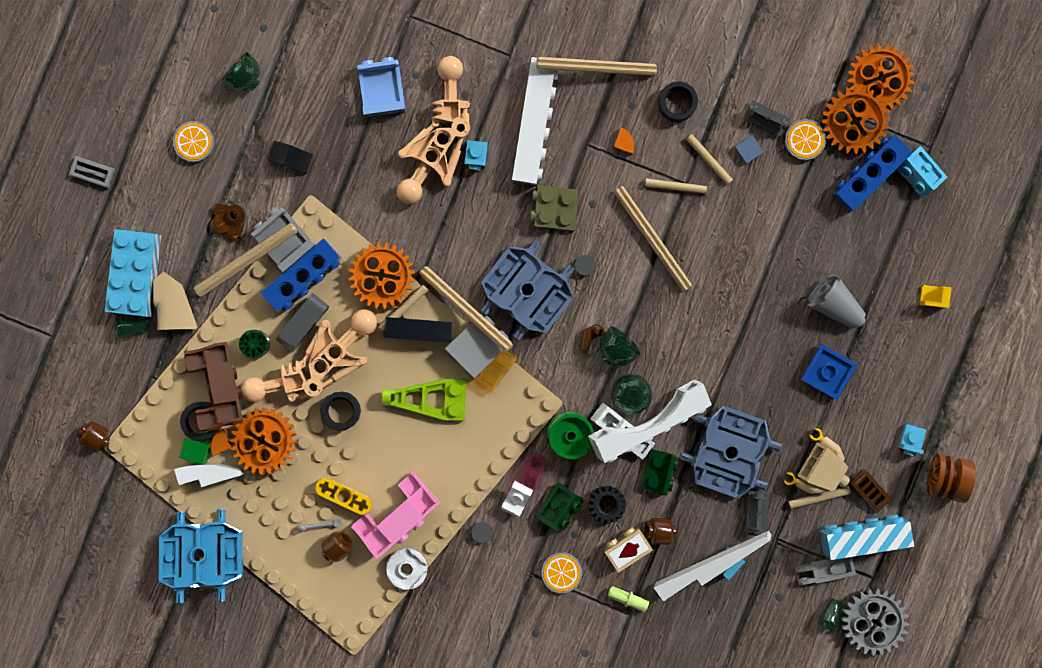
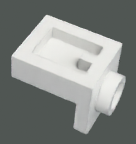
[501,481,533,518]

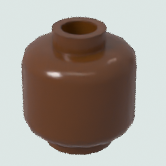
[77,421,110,452]
[644,518,676,545]
[321,531,352,562]

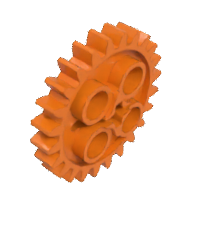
[846,44,915,110]
[822,86,891,154]
[348,242,416,309]
[230,407,298,475]

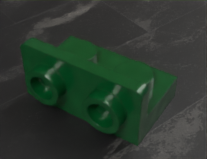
[641,449,678,496]
[535,482,583,532]

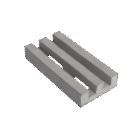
[69,156,116,188]

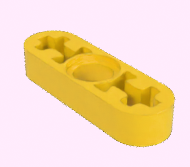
[315,477,373,515]

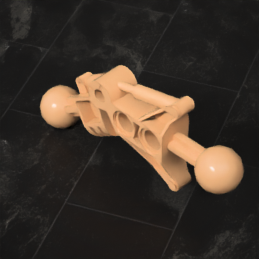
[397,56,470,205]
[240,309,377,403]

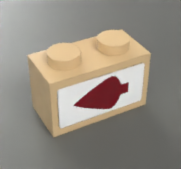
[604,527,653,573]

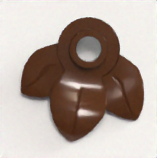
[210,203,245,242]

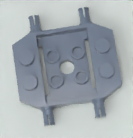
[481,239,575,341]
[679,405,782,499]

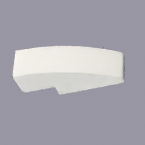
[590,403,655,460]
[174,463,245,487]

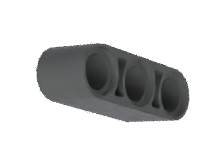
[276,293,329,352]

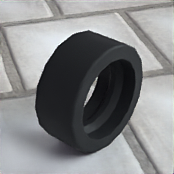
[658,81,698,122]
[320,391,361,431]
[180,401,221,441]

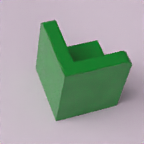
[179,438,211,465]

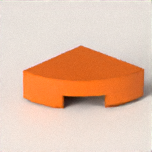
[614,127,634,155]
[211,428,233,456]

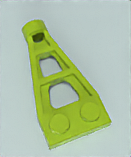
[382,379,466,421]

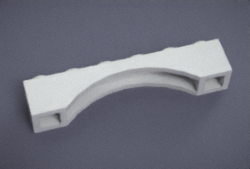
[588,379,712,463]

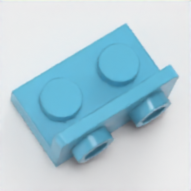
[897,146,947,198]

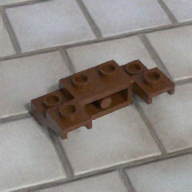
[184,342,243,432]

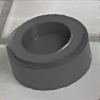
[575,255,596,276]
[471,522,492,543]

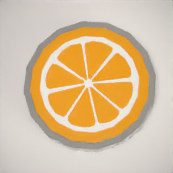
[784,119,826,161]
[173,121,215,162]
[541,552,582,593]

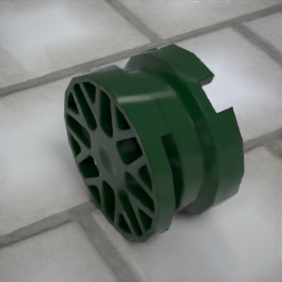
[239,330,270,359]

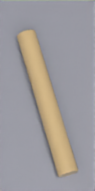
[686,134,733,185]
[645,178,707,194]
[378,285,429,333]
[788,486,851,509]

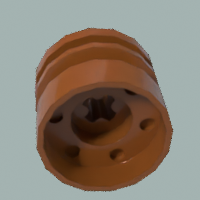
[926,453,976,503]

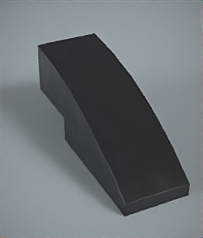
[384,317,452,343]

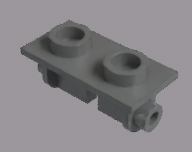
[743,100,789,137]
[746,491,769,534]

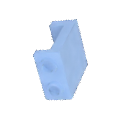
[357,57,406,117]

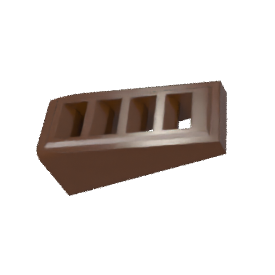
[849,469,892,513]

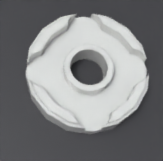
[386,548,428,590]

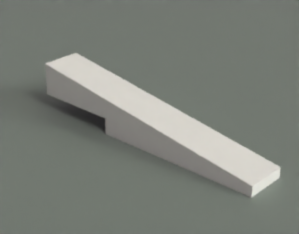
[654,531,771,601]

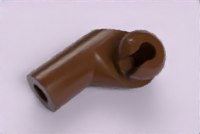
[579,324,604,350]

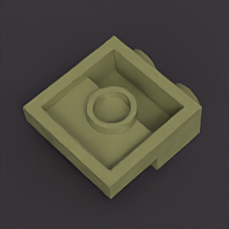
[531,185,579,231]

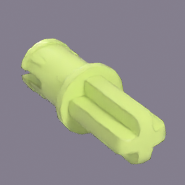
[608,586,649,613]

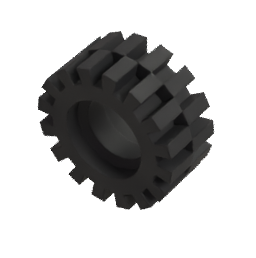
[588,486,626,524]

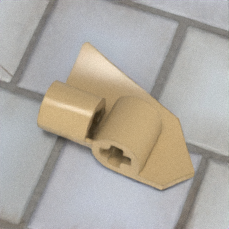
[153,272,198,330]

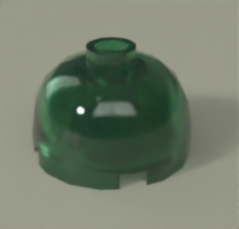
[220,52,260,93]
[599,326,641,366]
[611,374,652,415]

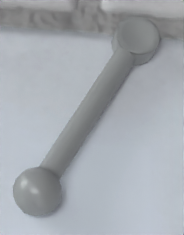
[298,519,341,532]

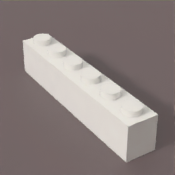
[512,57,559,186]

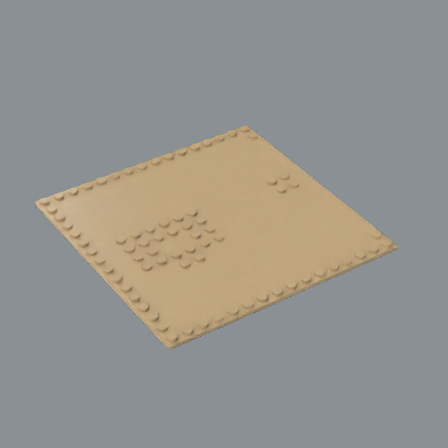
[104,195,562,655]

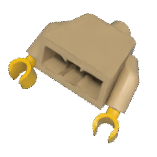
[784,428,850,494]

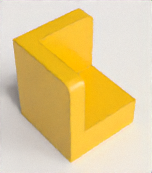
[919,285,952,309]

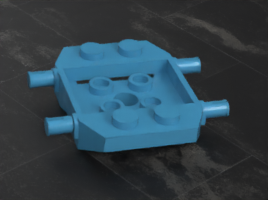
[159,509,243,604]

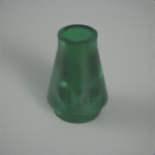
[116,319,148,339]
[818,598,843,631]

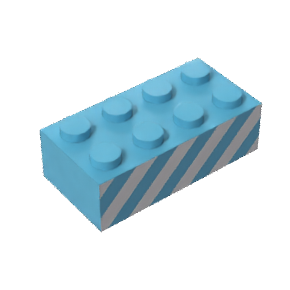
[105,229,161,317]
[819,515,914,560]

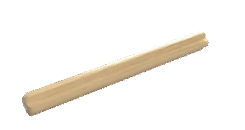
[536,57,657,76]
[614,186,692,291]
[194,223,297,297]
[420,266,513,352]

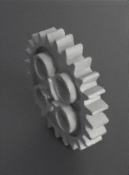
[840,587,909,656]

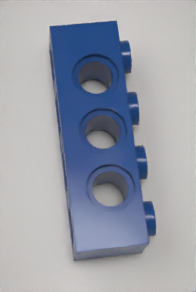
[833,135,913,212]
[261,238,342,312]

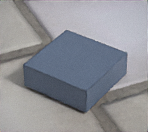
[734,135,764,164]

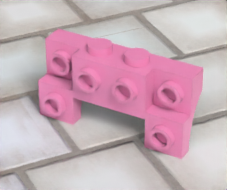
[351,471,440,559]

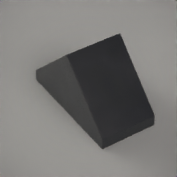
[267,141,313,174]

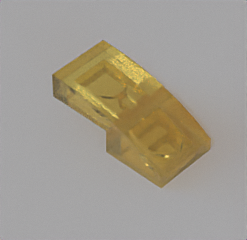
[476,351,518,393]

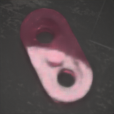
[519,452,546,493]

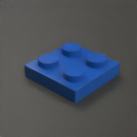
[800,344,858,400]

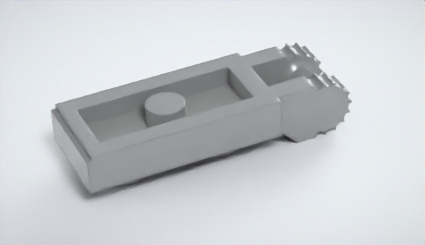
[795,557,856,585]

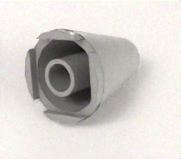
[808,274,866,329]

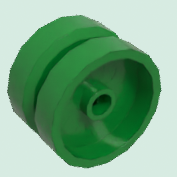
[547,411,594,459]

